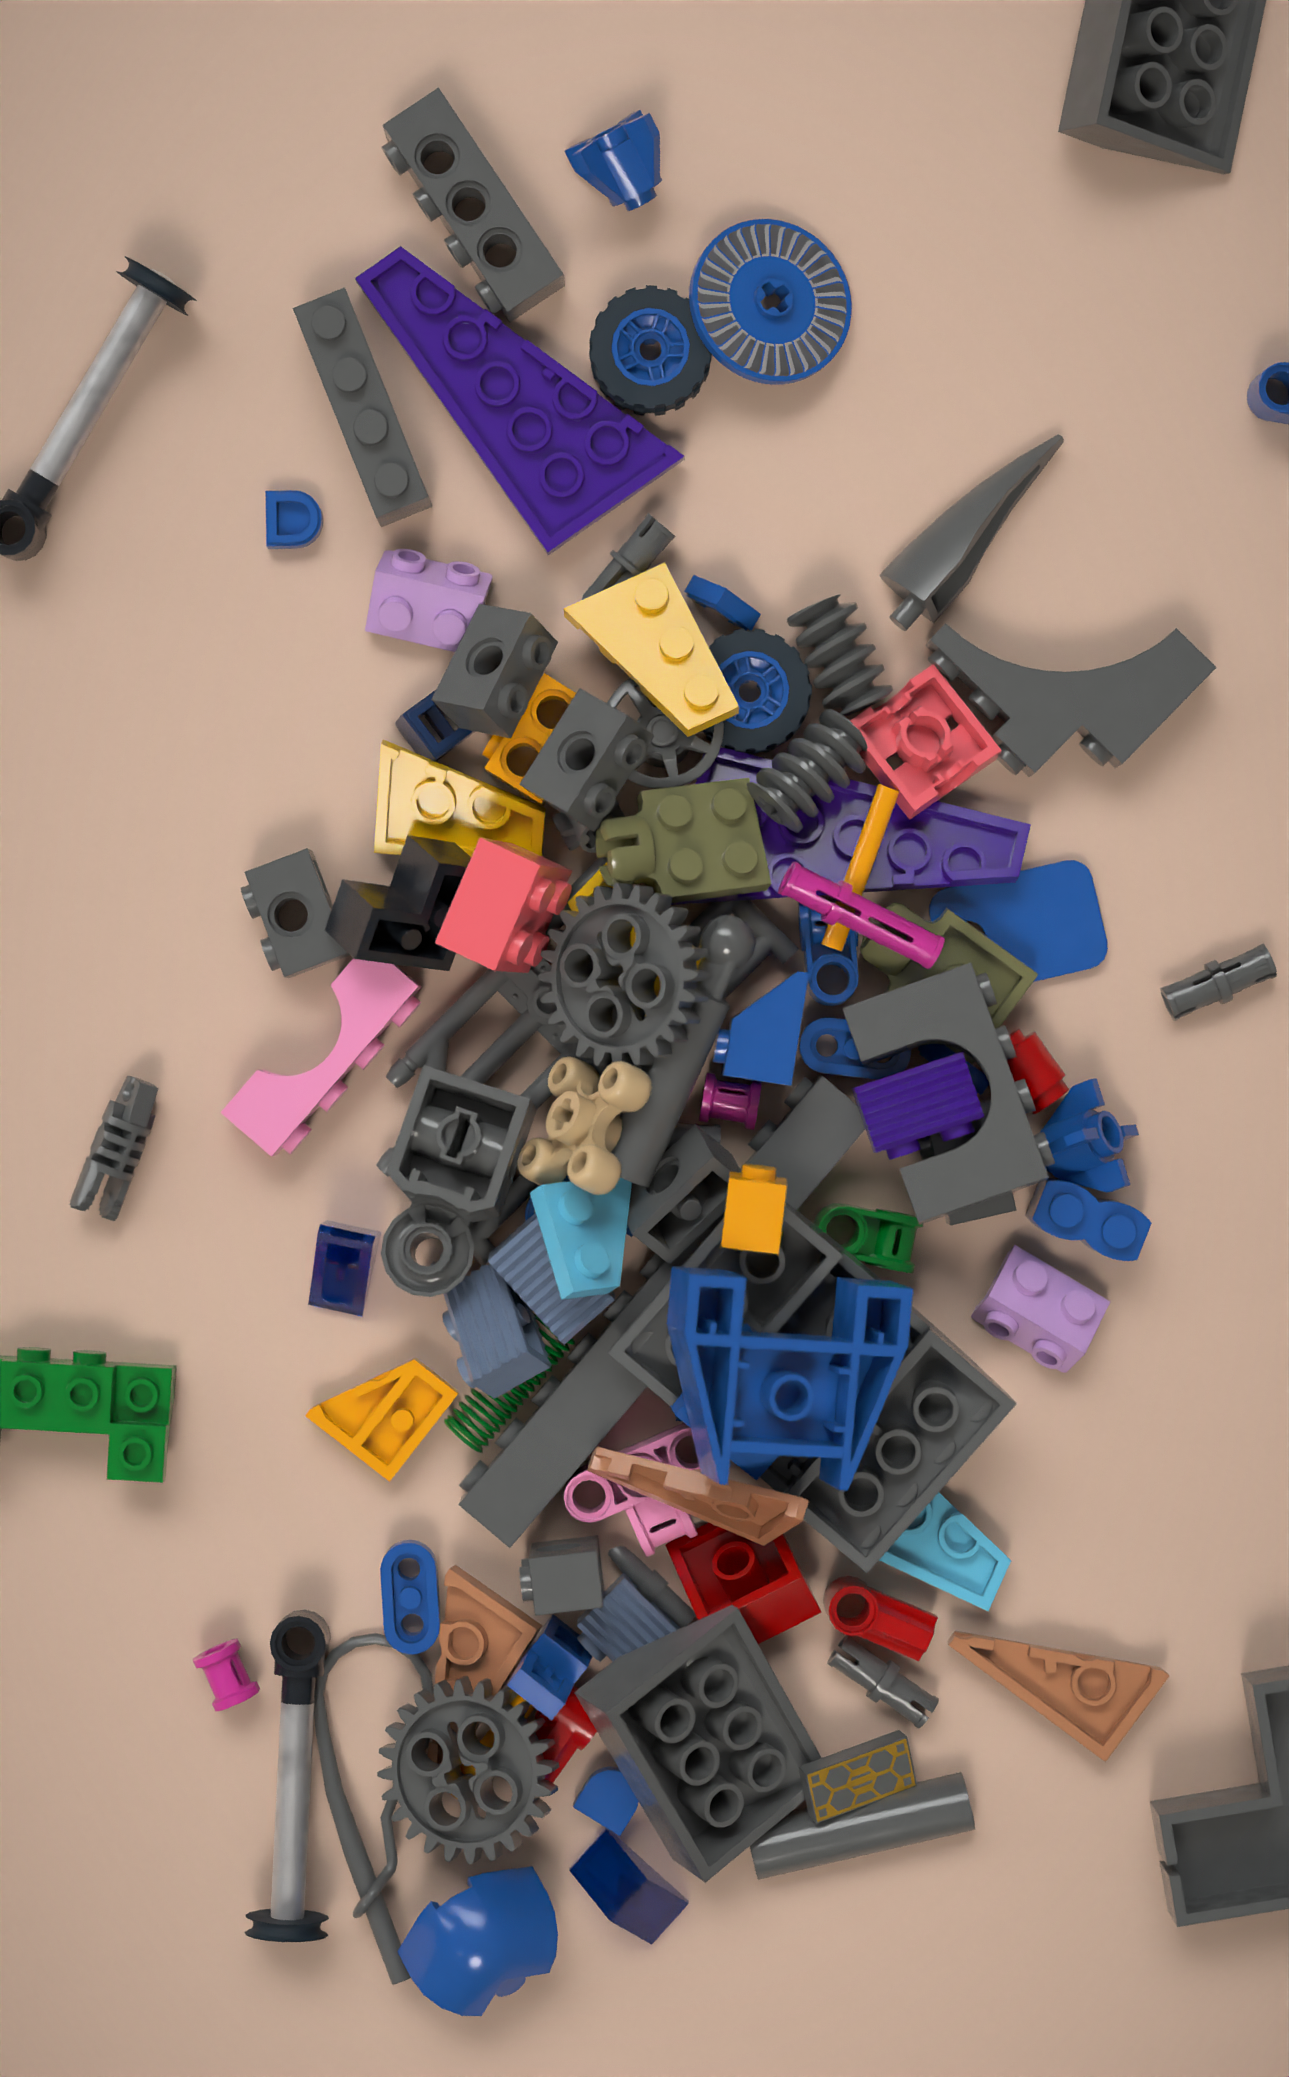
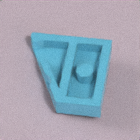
[530,1177,632,1300]

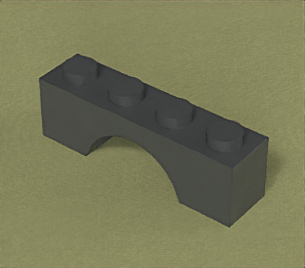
[293,287,432,527]

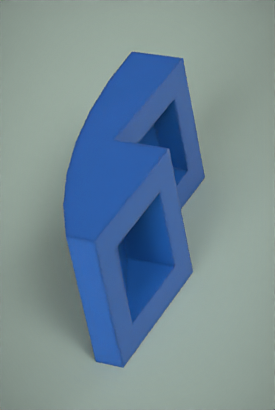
[507,1614,593,1720]

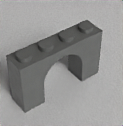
[842,963,1055,1225]

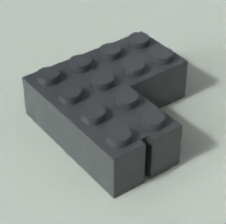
[1150,1665,1289,1927]

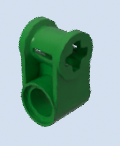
[813,1203,924,1273]

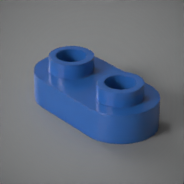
[799,1018,911,1080]
[380,1540,441,1655]

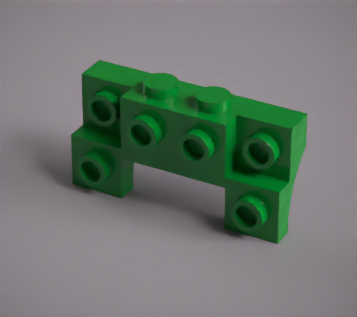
[0,1347,176,1483]

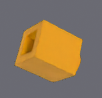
[721,1164,787,1254]

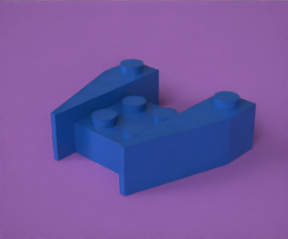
[667,1266,913,1491]

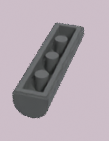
[750,1772,975,1880]

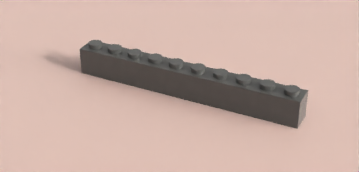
[458,1075,865,1548]

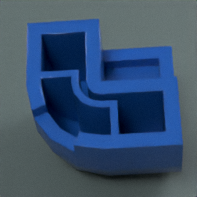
[397,1866,558,2016]

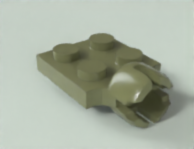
[596,778,772,903]
[860,903,1039,1064]

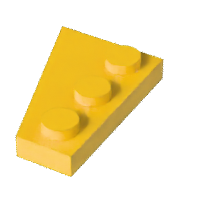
[564,563,739,737]
[374,739,546,857]

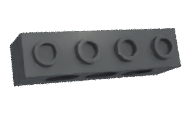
[381,87,565,323]

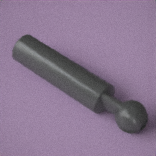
[611,915,756,1187]

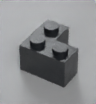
[325,835,471,971]

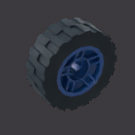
[589,285,712,416]
[702,628,812,755]

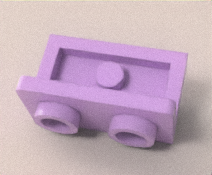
[365,549,493,652]
[971,1245,1110,1373]

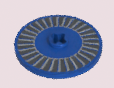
[689,219,852,385]

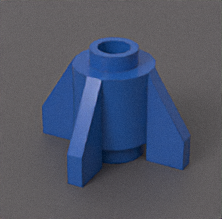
[564,110,662,211]
[1040,1078,1139,1193]

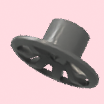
[607,678,724,789]

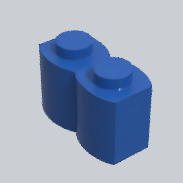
[1025,1178,1152,1261]

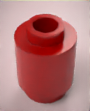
[1007,1029,1069,1115]

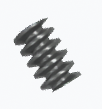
[787,594,893,717]
[746,709,868,833]

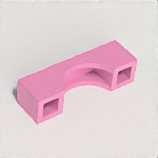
[220,958,422,1157]

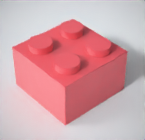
[435,838,573,973]

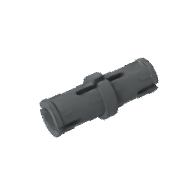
[1160,944,1277,1021]
[827,1635,939,1728]

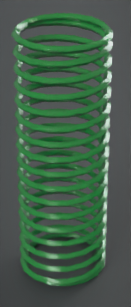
[444,1314,575,1453]

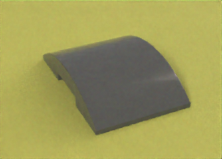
[608,1202,1017,1573]

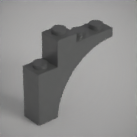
[925,623,1216,777]

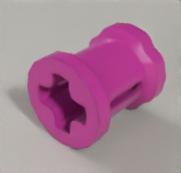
[699,1073,762,1130]
[192,1638,260,1712]

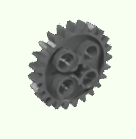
[538,883,711,1066]
[377,1676,559,1864]

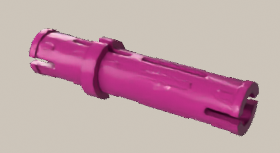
[778,861,945,969]

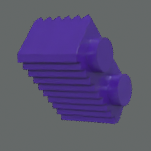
[852,1052,984,1160]

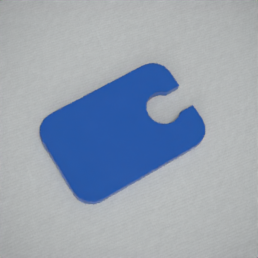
[929,860,1108,982]

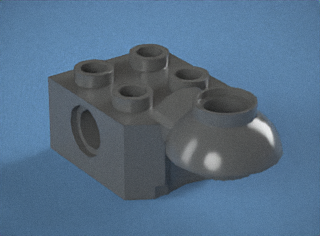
[381,1065,537,1297]

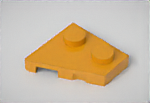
[305,1358,459,1482]

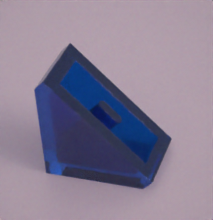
[308,1220,381,1317]
[569,1828,689,1945]

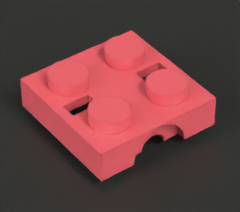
[850,664,1002,820]

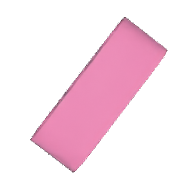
[564,1423,700,1557]

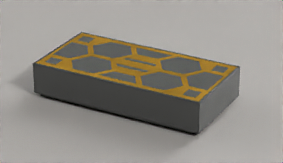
[798,1730,917,1824]

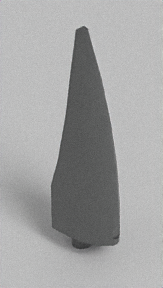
[880,434,1064,631]

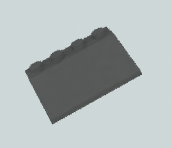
[1058,0,1266,174]
[574,1605,821,1883]

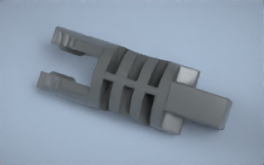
[69,1076,158,1221]

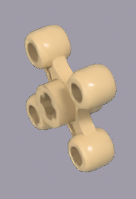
[517,1056,652,1195]

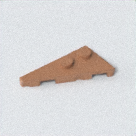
[587,1447,809,1546]
[428,1565,543,1764]
[947,1631,1170,1762]

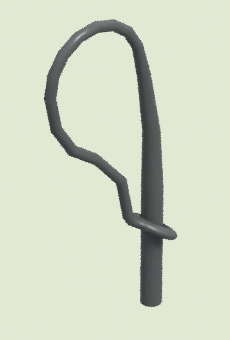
[314,1633,434,1985]

